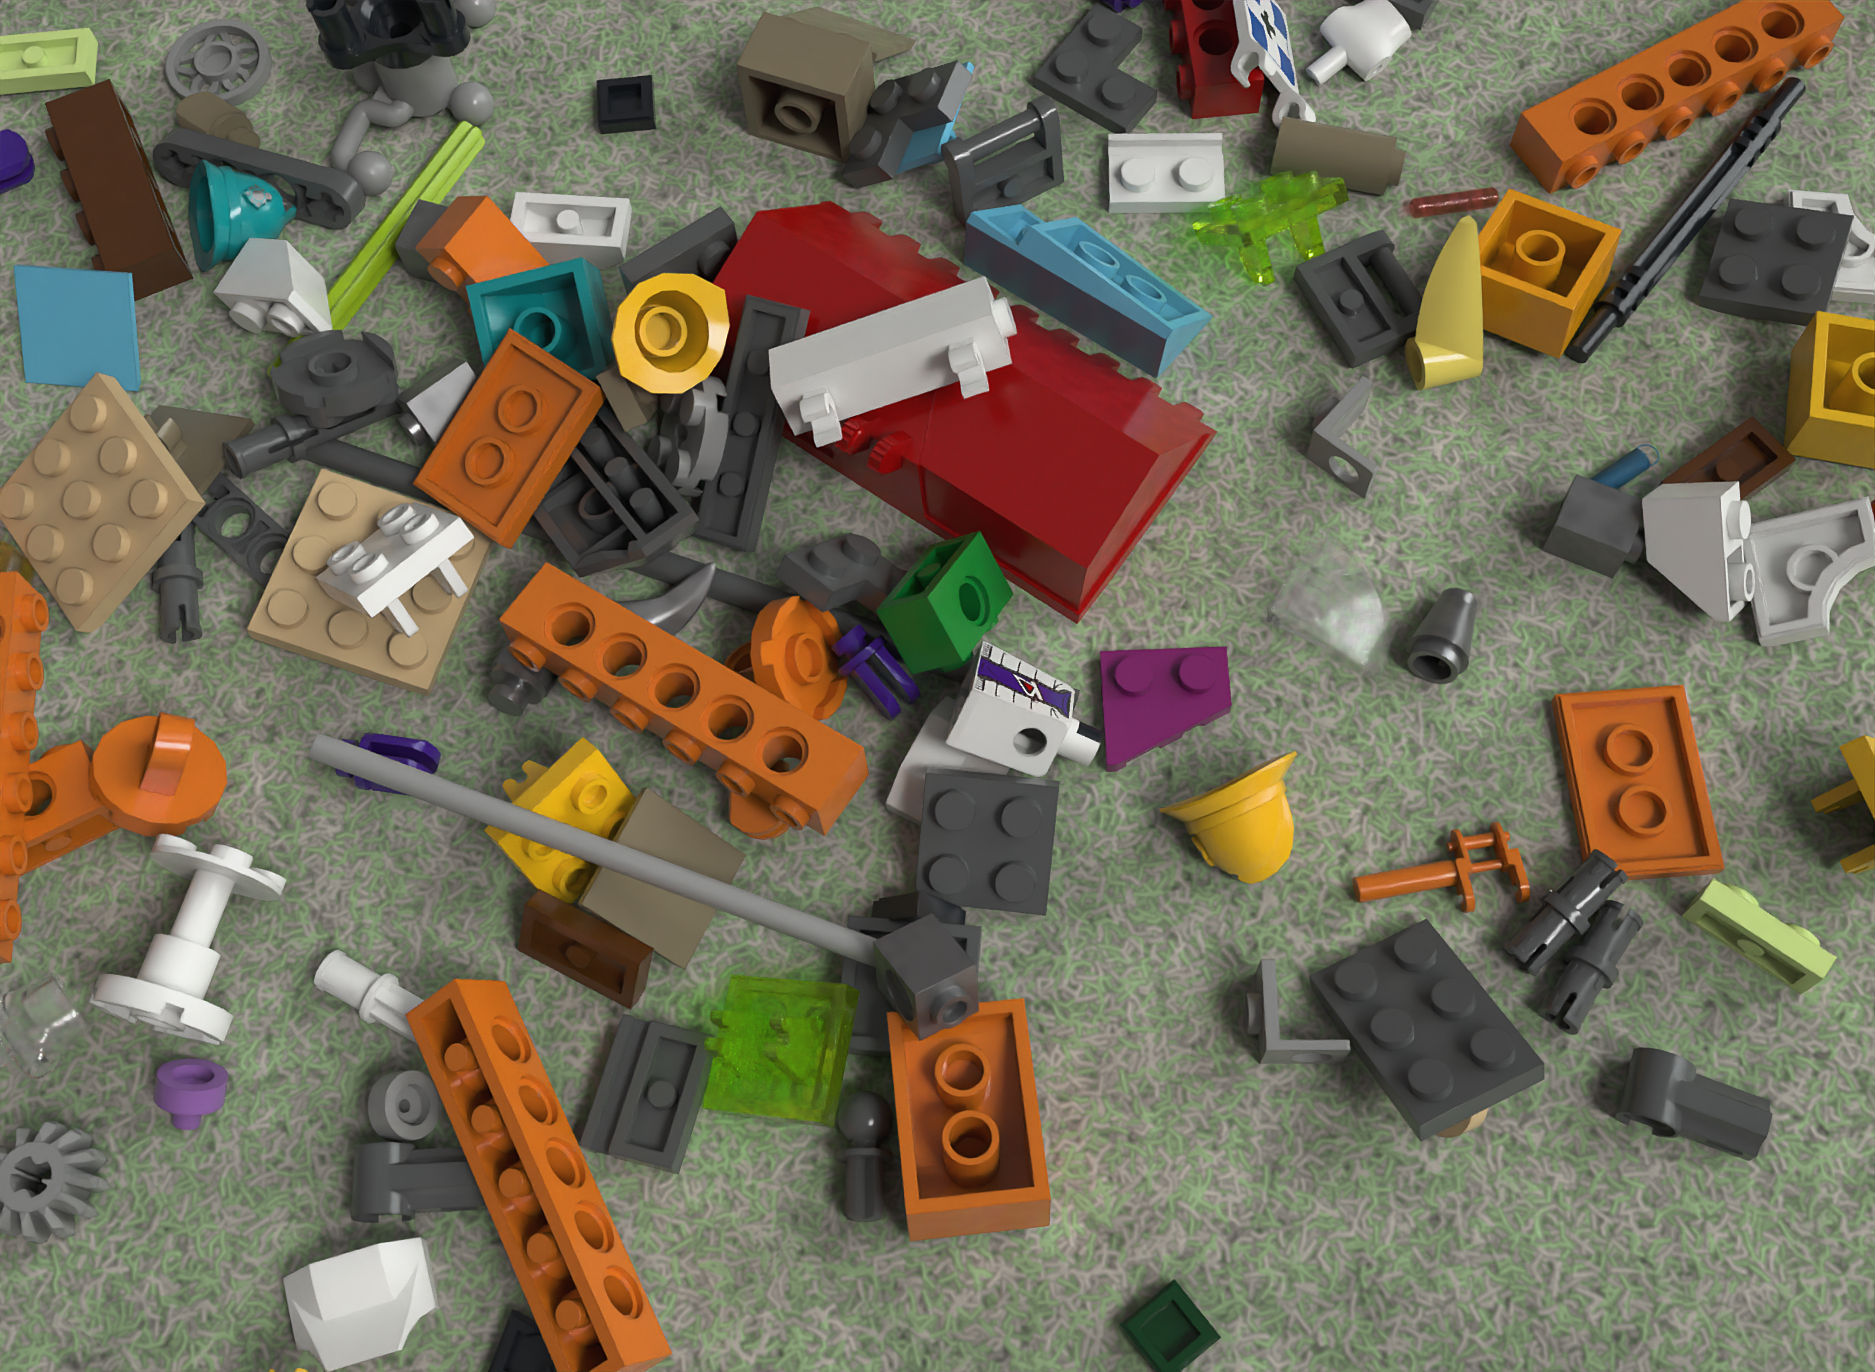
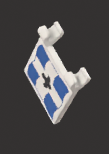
[1231,0,1316,130]

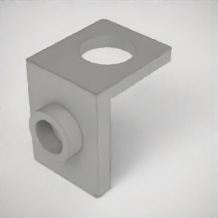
[1306,376,1379,499]
[1244,959,1350,1064]

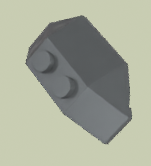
[533,403,700,578]

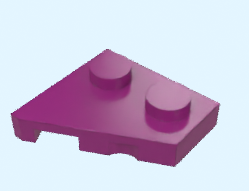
[1099,646,1232,772]

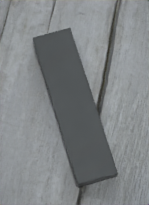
[692,294,810,552]

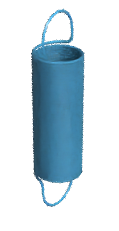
[1590,444,1659,489]

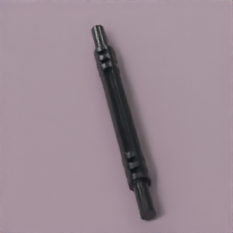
[1566,77,1806,363]

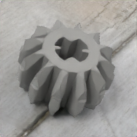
[0,1121,110,1244]

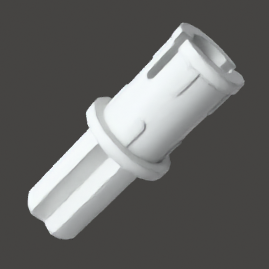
[314,950,424,1044]

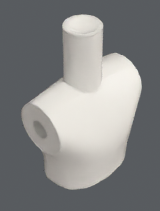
[1306,0,1412,87]

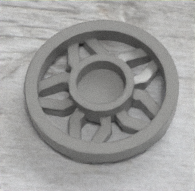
[165,19,272,106]

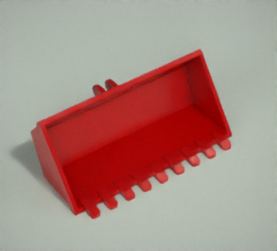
[710,201,1217,624]

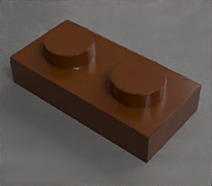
[1659,416,1797,501]
[518,889,654,1010]

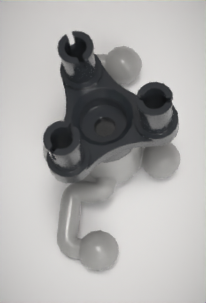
[306,0,496,196]

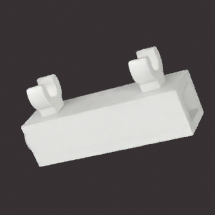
[769,276,1017,448]

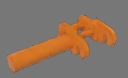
[1353,821,1530,913]

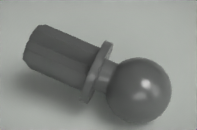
[837,1091,893,1222]

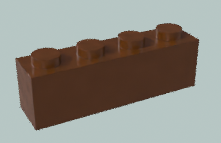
[45,79,193,302]

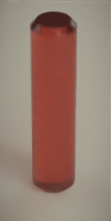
[1409,187,1499,218]

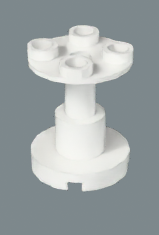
[89,834,286,1045]

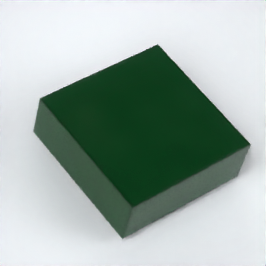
[1119,1279,1221,1372]

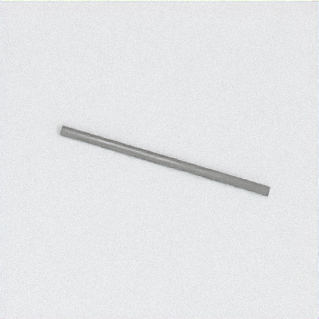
[309,733,877,968]

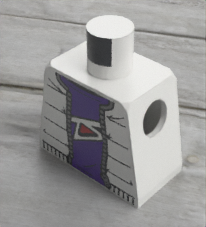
[945,641,1103,777]

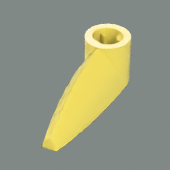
[1405,215,1483,391]

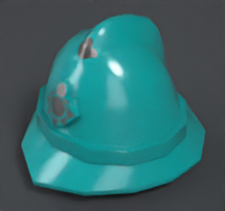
[188,160,297,272]

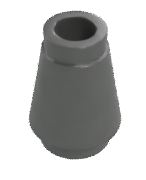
[1406,588,1478,684]

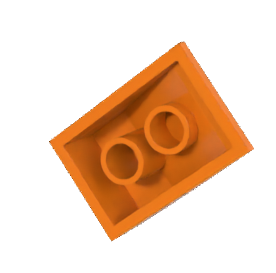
[887,998,1051,1241]

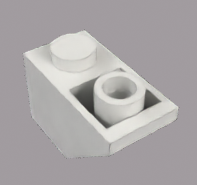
[213,238,332,337]
[1642,481,1755,622]

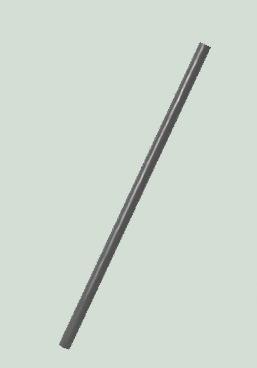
[303,439,1080,711]

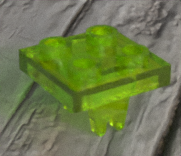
[1192,171,1350,287]
[702,974,860,1128]

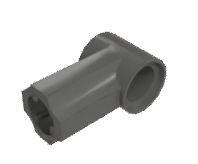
[1615,1047,1773,1161]
[351,1142,488,1223]

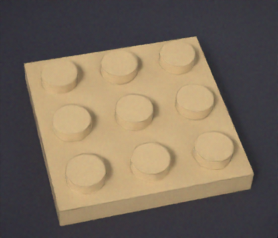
[0,372,206,633]
[247,468,495,696]

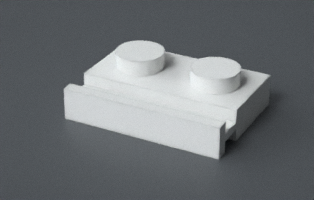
[1108,133,1225,213]

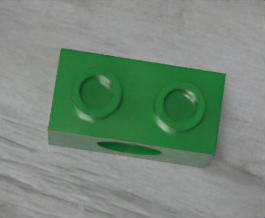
[876,531,1014,674]

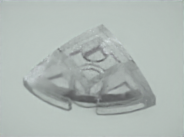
[1266,527,1391,684]

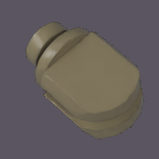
[175,91,260,148]

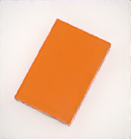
[412,328,607,549]
[1551,685,1725,881]

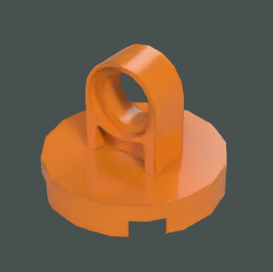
[723,596,848,721]
[88,712,227,837]

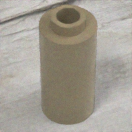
[1270,116,1406,196]

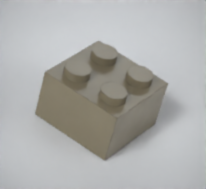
[736,12,875,164]

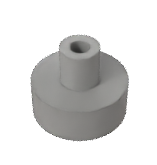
[368,1070,441,1142]

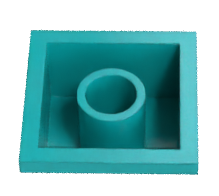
[466,257,615,387]

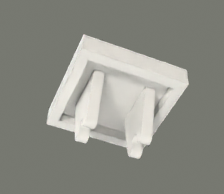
[316,502,474,638]

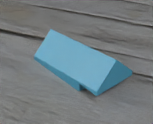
[963,204,1213,379]

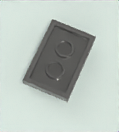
[1309,919,1545,1142]

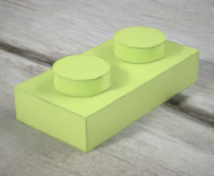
[0,28,98,95]
[1682,878,1837,995]

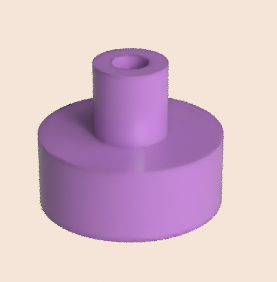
[153,1059,228,1130]

